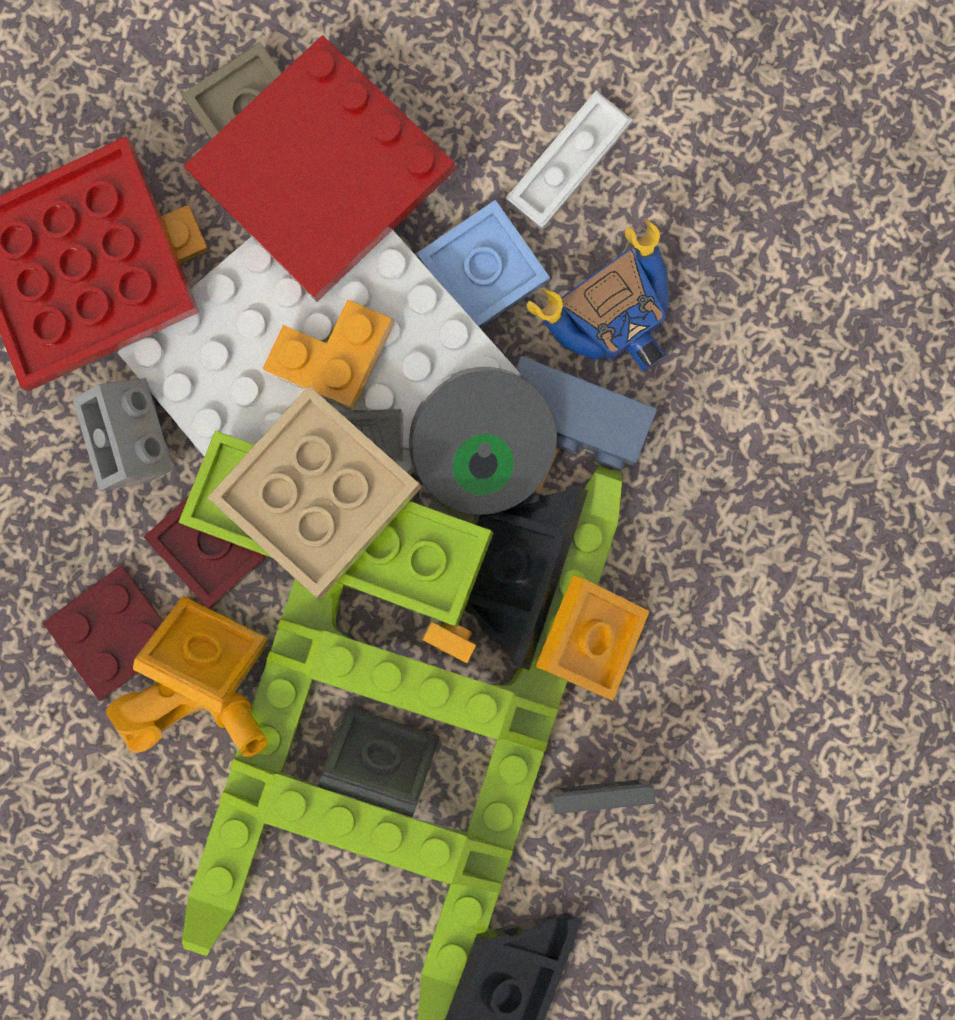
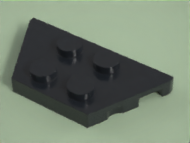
[464,485,588,670]
[445,913,582,1020]

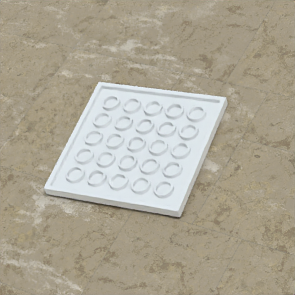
[117,230,522,475]

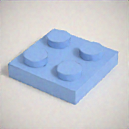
[417,200,550,328]

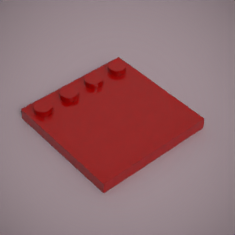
[183,35,456,302]
[0,136,199,392]

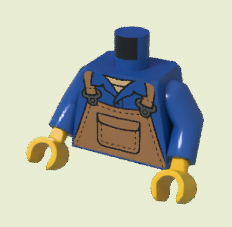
[527,218,670,372]

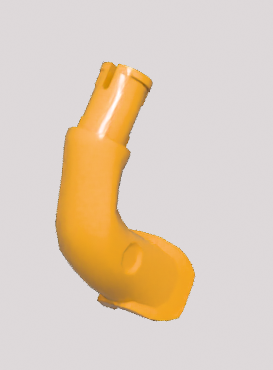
[106,683,267,757]

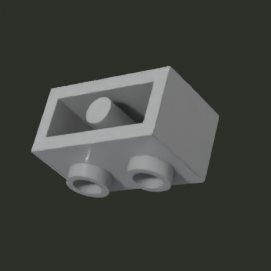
[73,378,173,491]

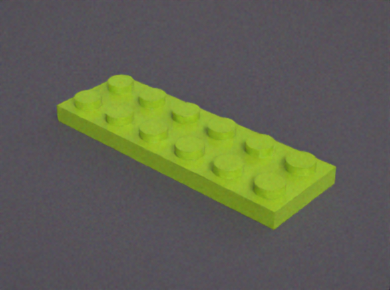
[179,430,493,627]

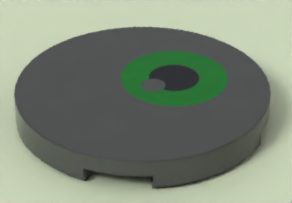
[409,367,557,515]

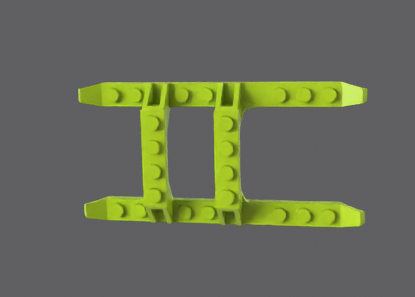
[182,466,622,1020]

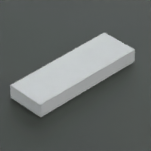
[506,91,633,231]

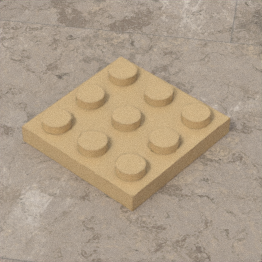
[207,386,422,600]

